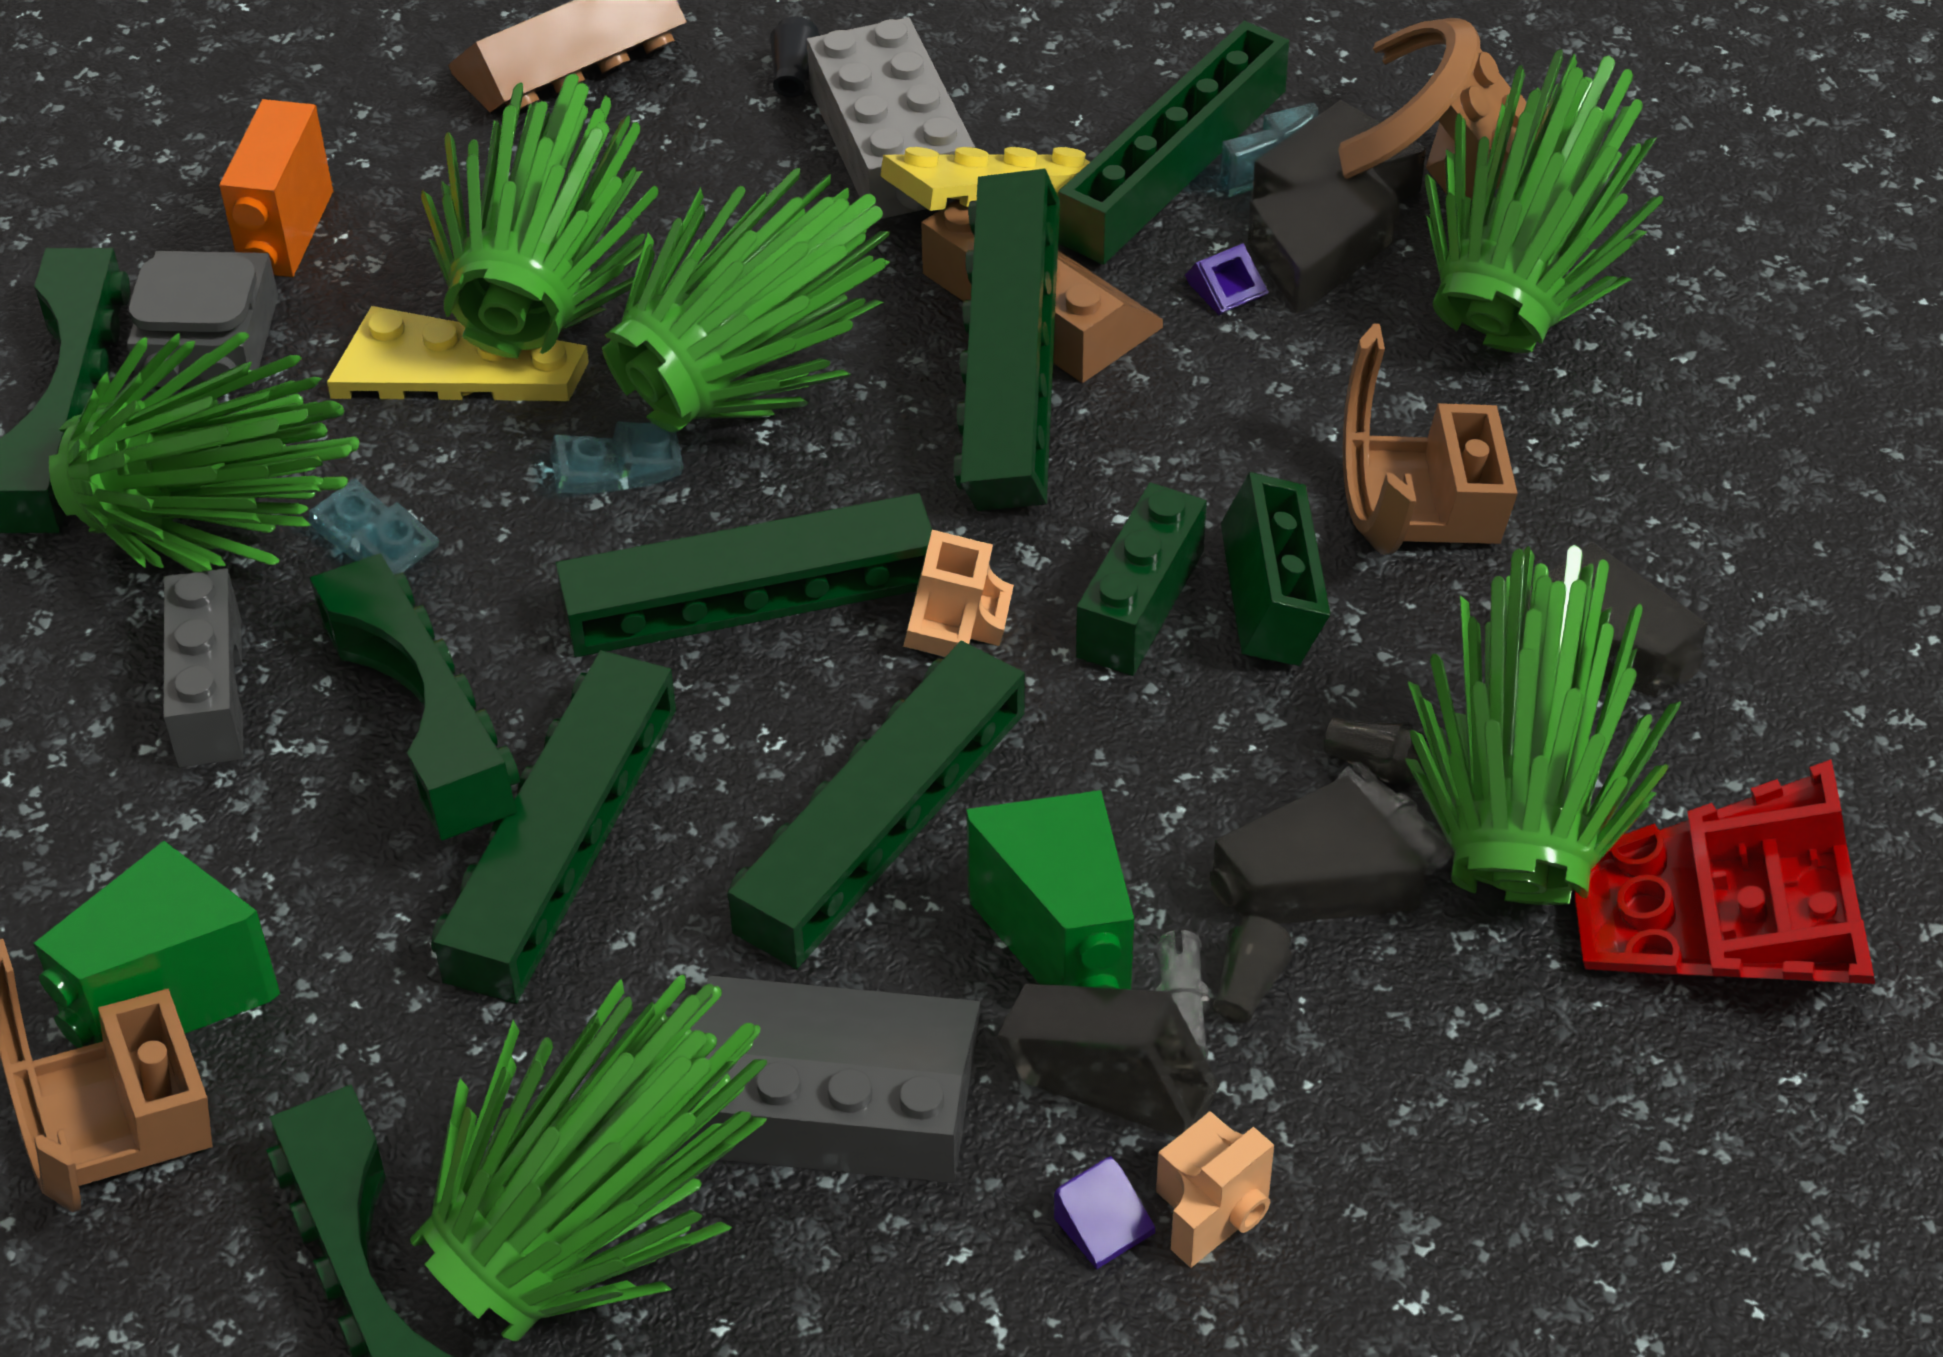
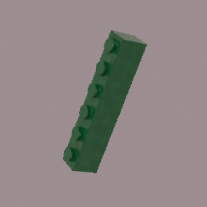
[1058,21,1290,265]
[954,168,1060,511]
[555,493,932,658]
[727,640,1025,970]
[431,650,676,1004]

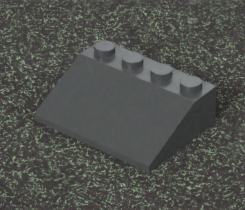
[673,975,981,1183]

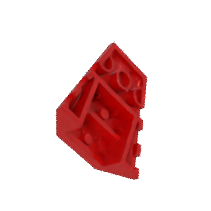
[1575,759,1875,984]

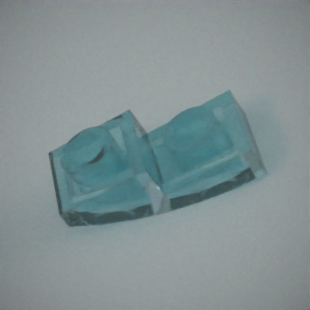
[1220,102,1318,197]
[550,421,684,494]
[309,478,439,574]

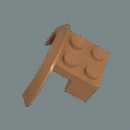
[1338,18,1526,200]
[1343,324,1518,555]
[0,939,213,1212]

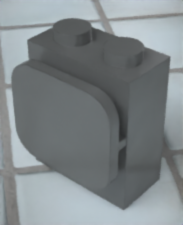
[127,251,278,389]

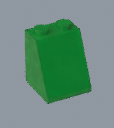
[966,790,1134,1012]
[34,841,280,1048]

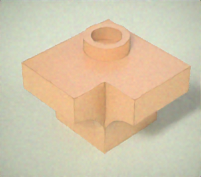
[903,530,1014,657]
[1156,1111,1274,1268]

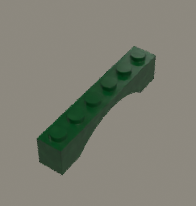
[0,248,130,533]
[310,553,520,841]
[265,1084,453,1357]

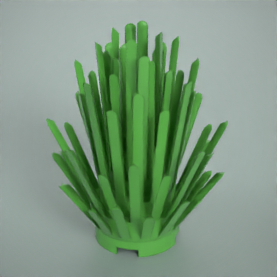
[1425,49,1663,353]
[421,74,659,359]
[602,168,891,432]
[49,332,360,572]
[1405,545,1681,905]
[410,975,767,1342]

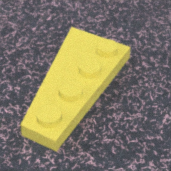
[880,147,1090,211]
[327,306,589,401]

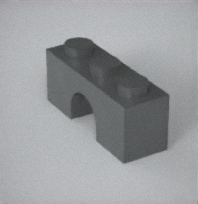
[164,568,244,767]

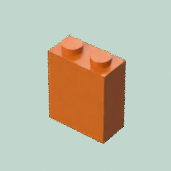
[219,99,333,277]

